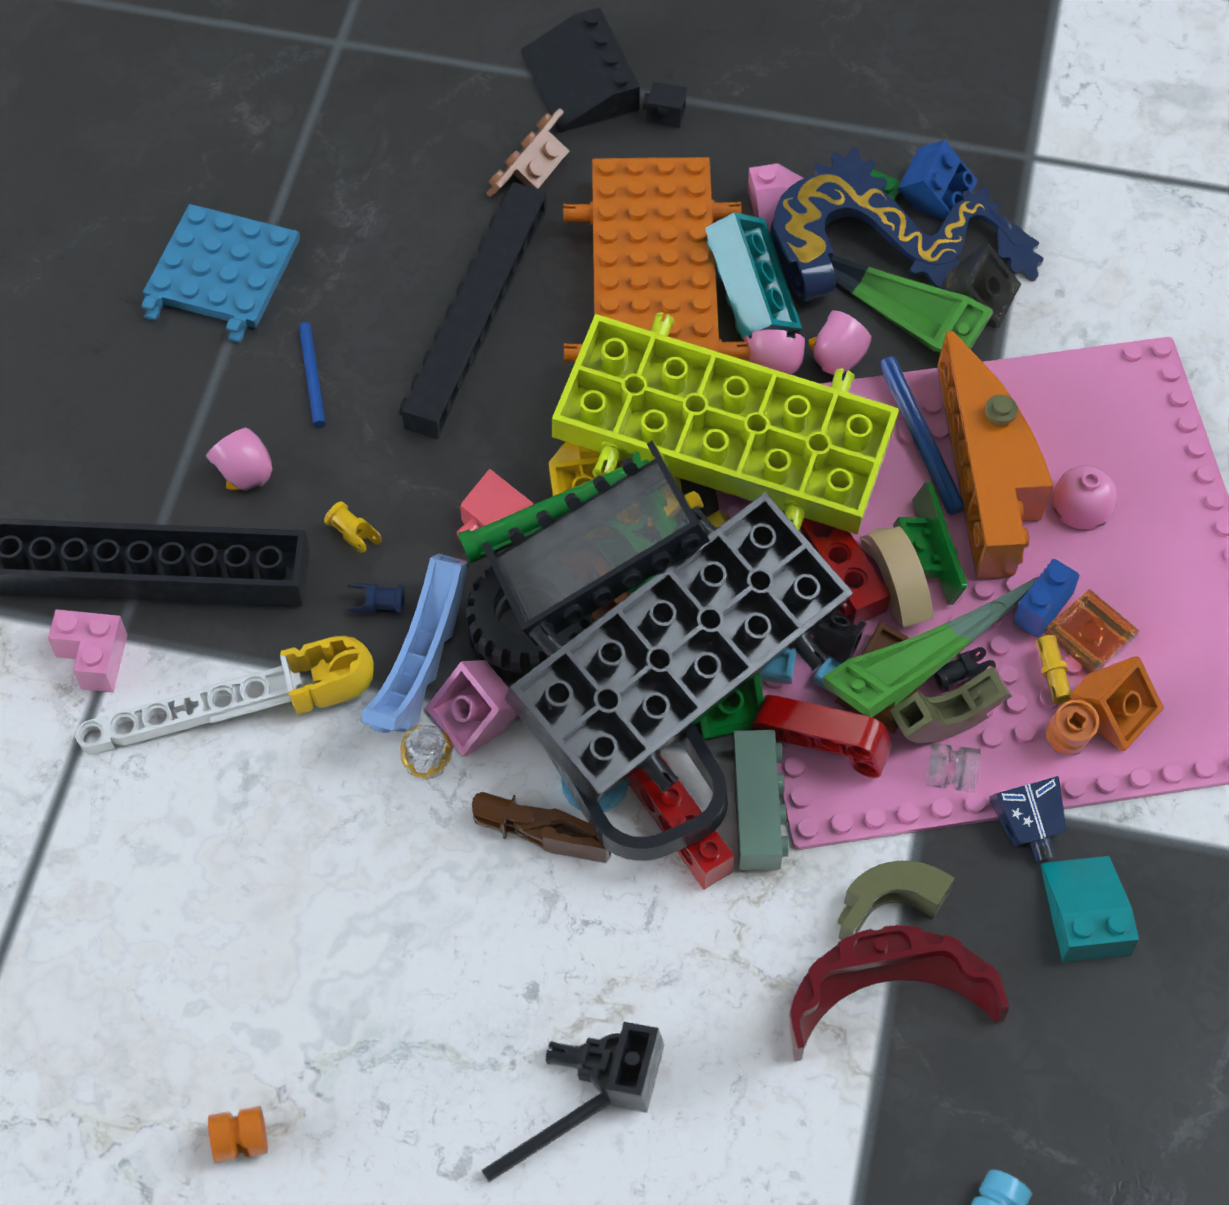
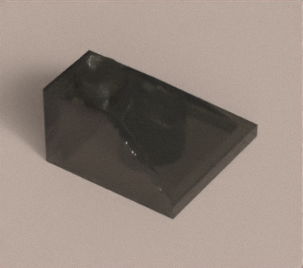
[940,243,1021,328]

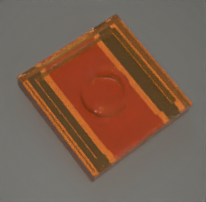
[1044,589,1139,673]

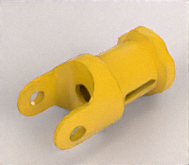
[324,501,382,553]

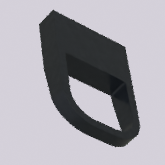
[543,725,728,861]

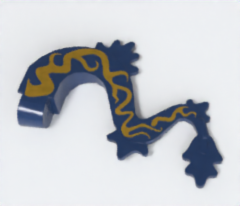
[769,147,1044,303]

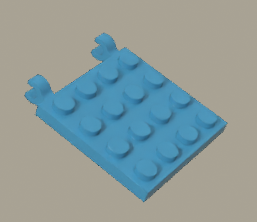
[141,204,300,343]

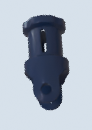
[346,583,405,614]

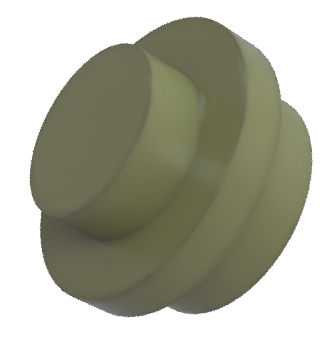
[985,395,1018,426]

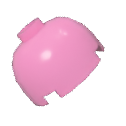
[744,330,805,375]
[1052,465,1117,530]

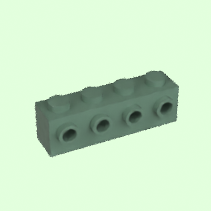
[733,730,788,870]

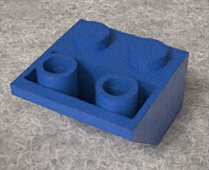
[897,140,978,220]

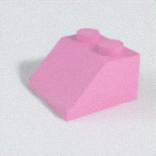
[425,660,518,756]

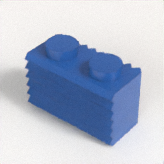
[1013,559,1080,638]

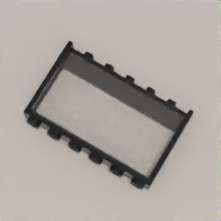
[482,441,710,646]

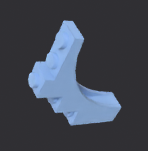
[360,553,470,733]

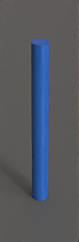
[299,322,326,428]

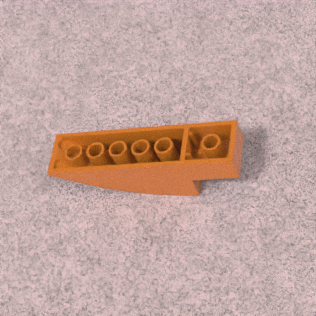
[937,331,1053,579]

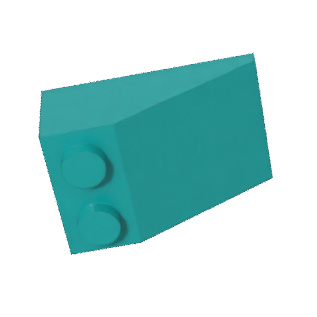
[1040,856,1139,963]

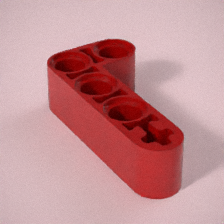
[752,694,892,778]

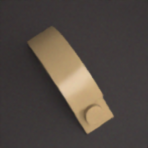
[860,526,934,627]

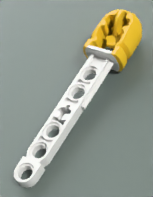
[75,636,374,754]

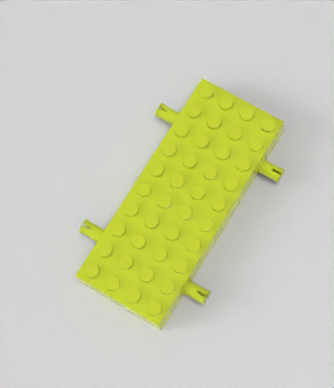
[552,312,899,535]

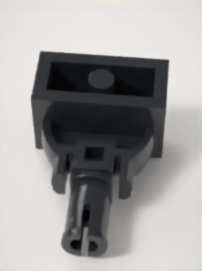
[546,1022,665,1113]

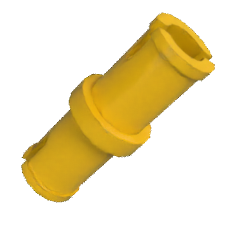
[1035,635,1072,704]

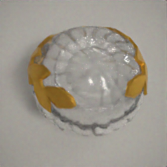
[400,724,453,780]

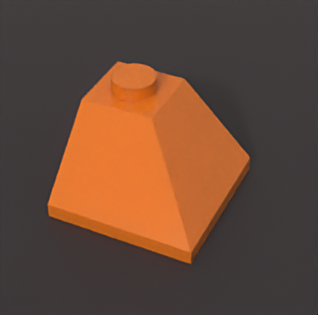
[1070,656,1164,751]

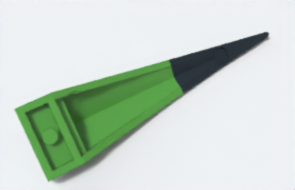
[831,255,993,353]

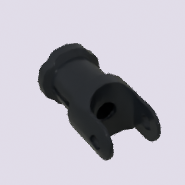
[933,647,996,693]

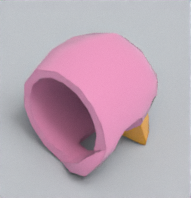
[808,310,872,375]
[205,427,273,491]

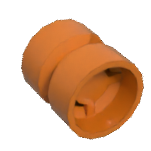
[1046,699,1099,755]
[208,1106,268,1163]

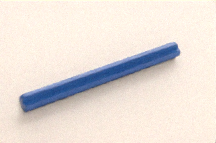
[880,356,965,515]

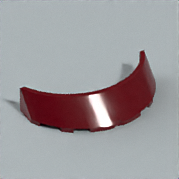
[789,925,1009,1061]

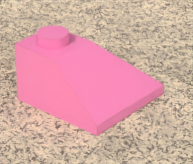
[747,163,804,230]

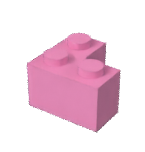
[48,609,128,692]

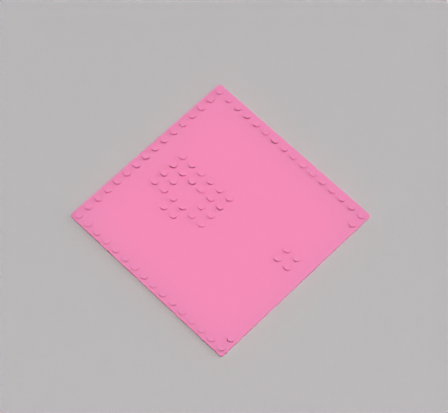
[714,337,1229,850]

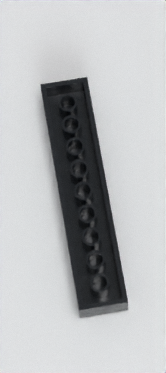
[0,518,310,606]

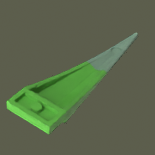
[823,577,1037,717]

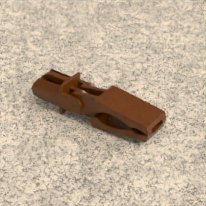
[472,792,611,863]

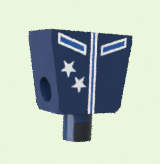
[989,776,1066,862]

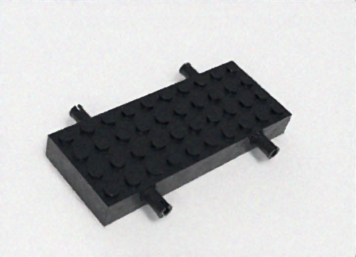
[505,492,853,805]

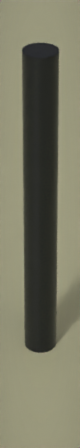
[481,1093,611,1183]

